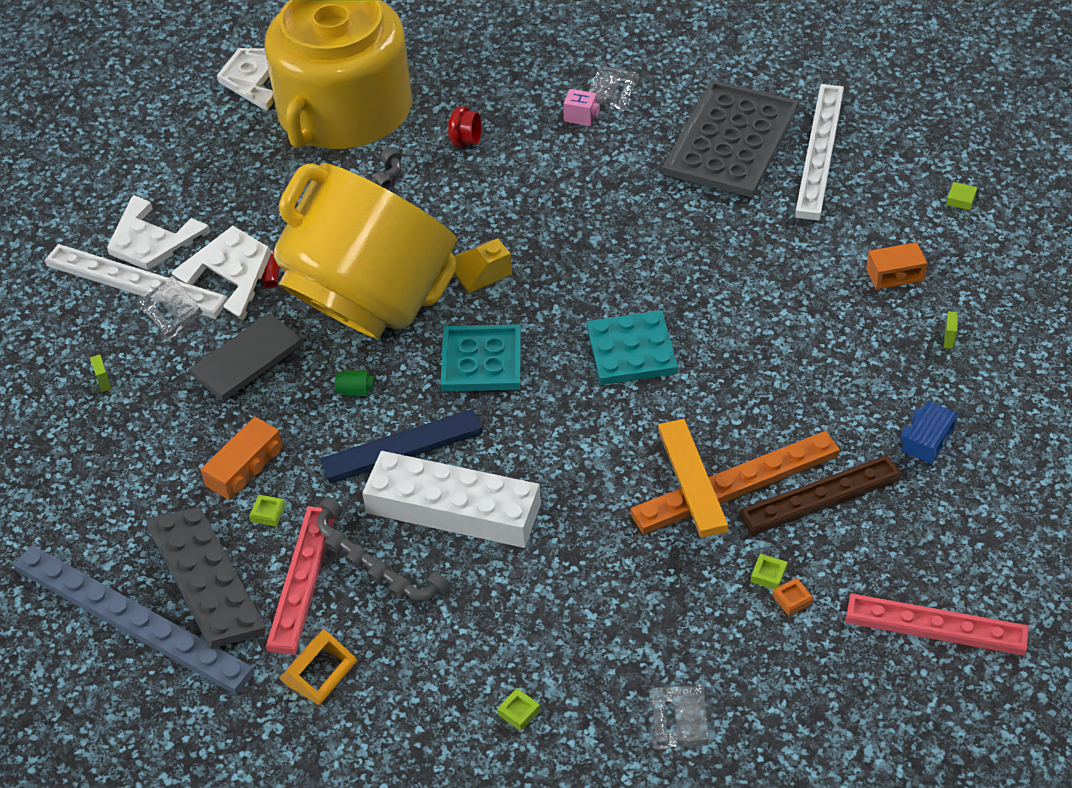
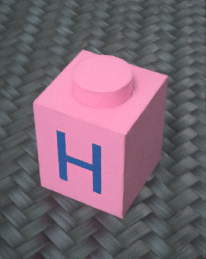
[563,89,600,126]

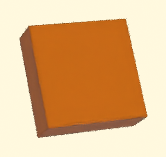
[772,578,814,616]

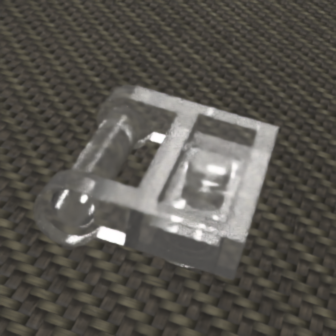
[589,66,639,111]
[138,276,203,340]
[649,686,708,750]

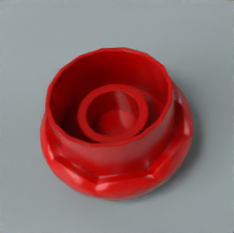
[447,106,482,148]

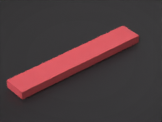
[266,506,335,655]
[845,593,1029,656]

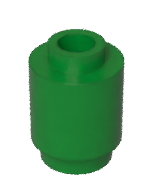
[335,370,375,397]

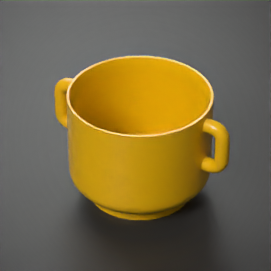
[264,0,412,149]
[274,163,457,340]

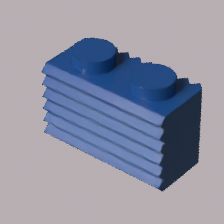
[900,400,958,464]

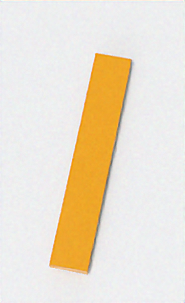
[658,419,728,538]

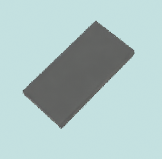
[189,313,303,402]

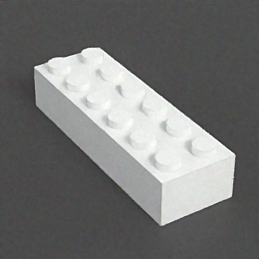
[362,451,541,548]

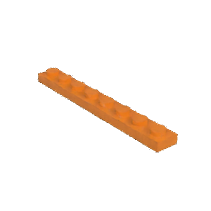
[631,431,840,535]

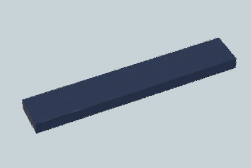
[320,409,483,484]

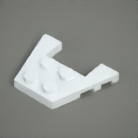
[217,48,275,111]
[107,195,210,270]
[171,226,272,320]

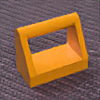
[279,629,357,705]

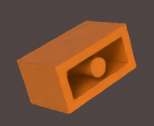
[866,242,927,290]

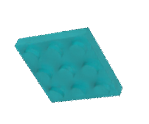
[586,310,678,385]
[441,324,521,392]

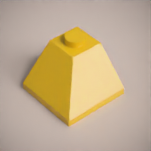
[454,239,512,294]

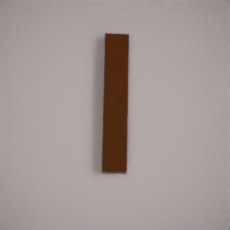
[739,455,902,536]

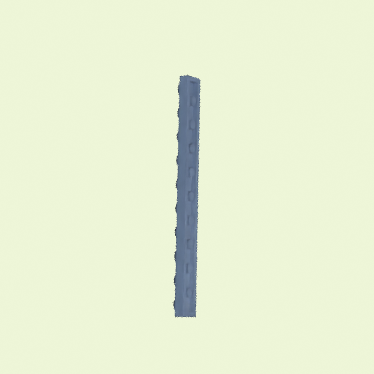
[13,545,255,695]

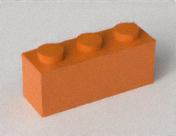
[200,416,283,500]

